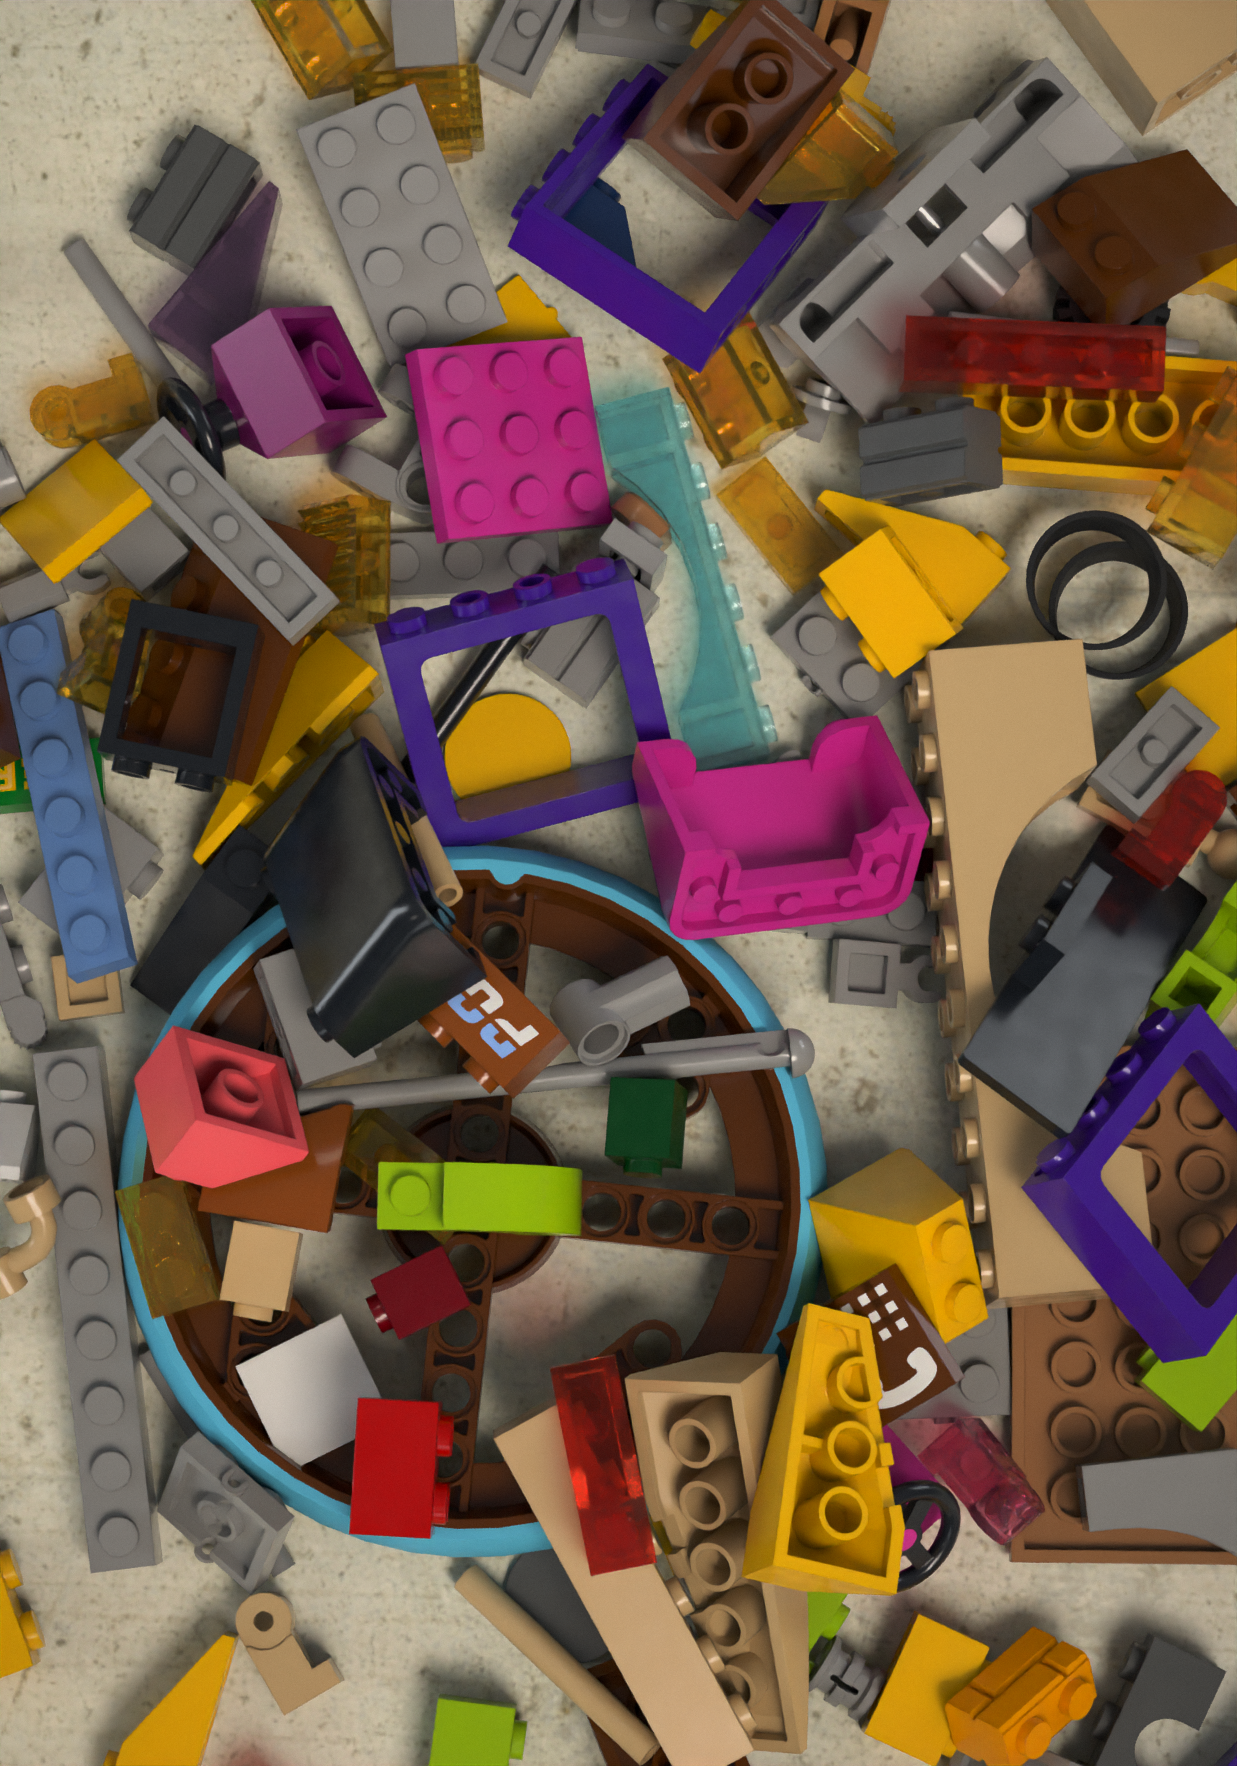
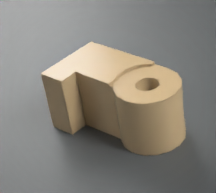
[235,1592,344,1716]

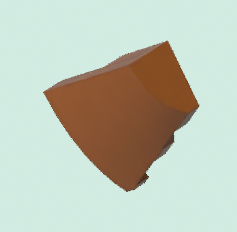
[198,1103,355,1233]

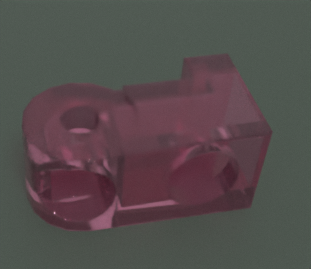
[917,1418,1045,1546]

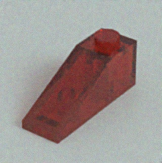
[549,1354,657,1576]

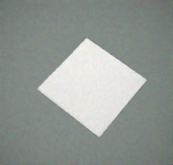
[235,1314,382,1466]

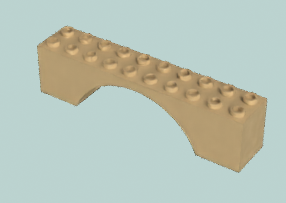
[904,639,1152,1309]

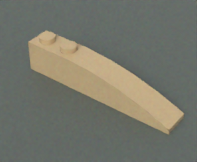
[625,1352,809,1754]

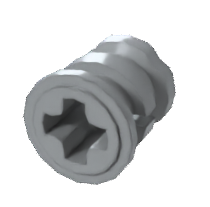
[809,1635,888,1721]

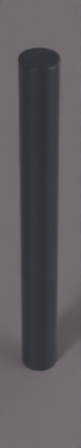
[401,563,559,785]

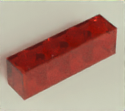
[898,315,1166,403]

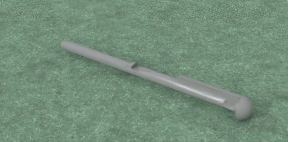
[297,1028,815,1116]

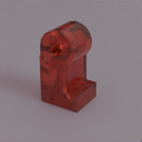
[1111,770,1227,891]

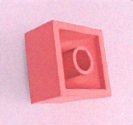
[134,1025,309,1189]

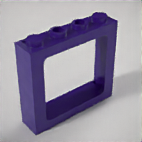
[508,63,836,374]
[374,557,671,847]
[1021,1003,1237,1363]

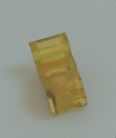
[30,352,156,449]
[57,587,150,715]

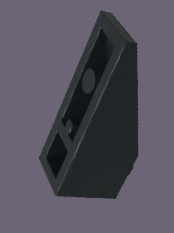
[130,825,275,1015]

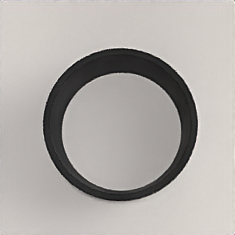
[1026,510,1167,650]
[1048,541,1188,680]

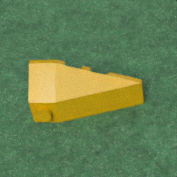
[192,630,384,870]
[741,1303,905,1596]

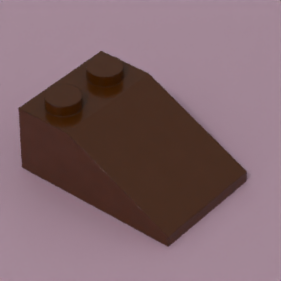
[621,0,855,221]
[1032,149,1237,338]

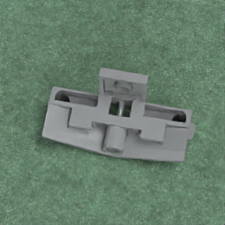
[753,57,1138,424]

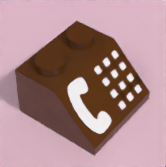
[776,1263,965,1427]

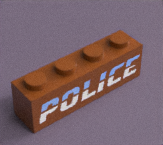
[417,924,570,1099]

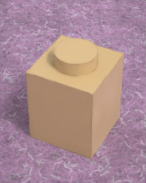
[219,1221,303,1322]

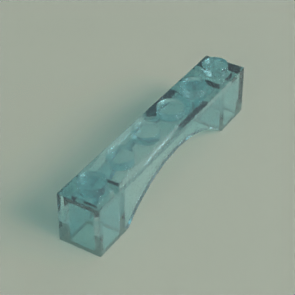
[595,387,778,772]

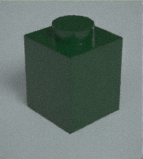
[604,1077,688,1178]

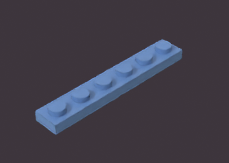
[0,609,138,984]

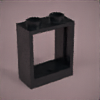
[97,599,265,793]

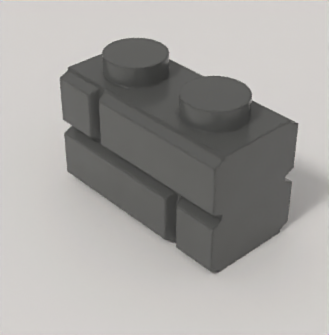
[127,125,263,280]
[858,397,1003,507]

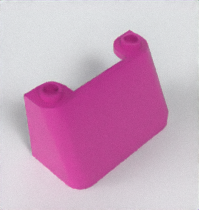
[632,715,930,940]

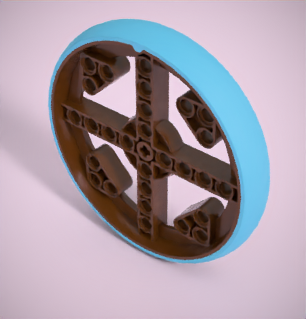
[117,845,828,1557]

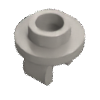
[790,377,852,443]

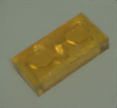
[715,456,844,597]

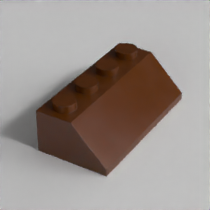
[123,517,339,786]

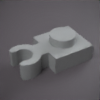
[828,939,941,1008]

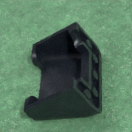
[260,736,488,1058]

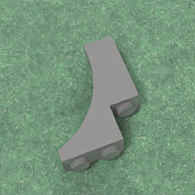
[1075,1448,1237,1557]

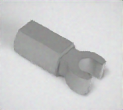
[0,551,111,623]

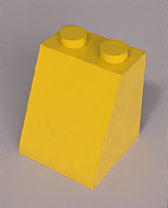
[808,1148,989,1344]

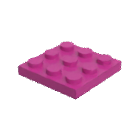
[405,337,613,544]

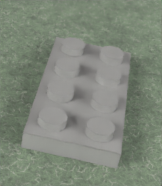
[296,83,508,368]

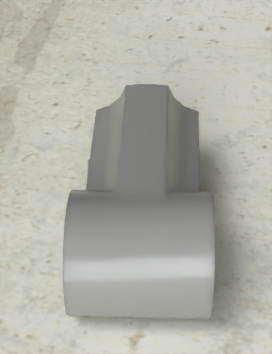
[550,955,691,1066]

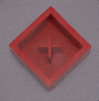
[349,1397,454,1539]

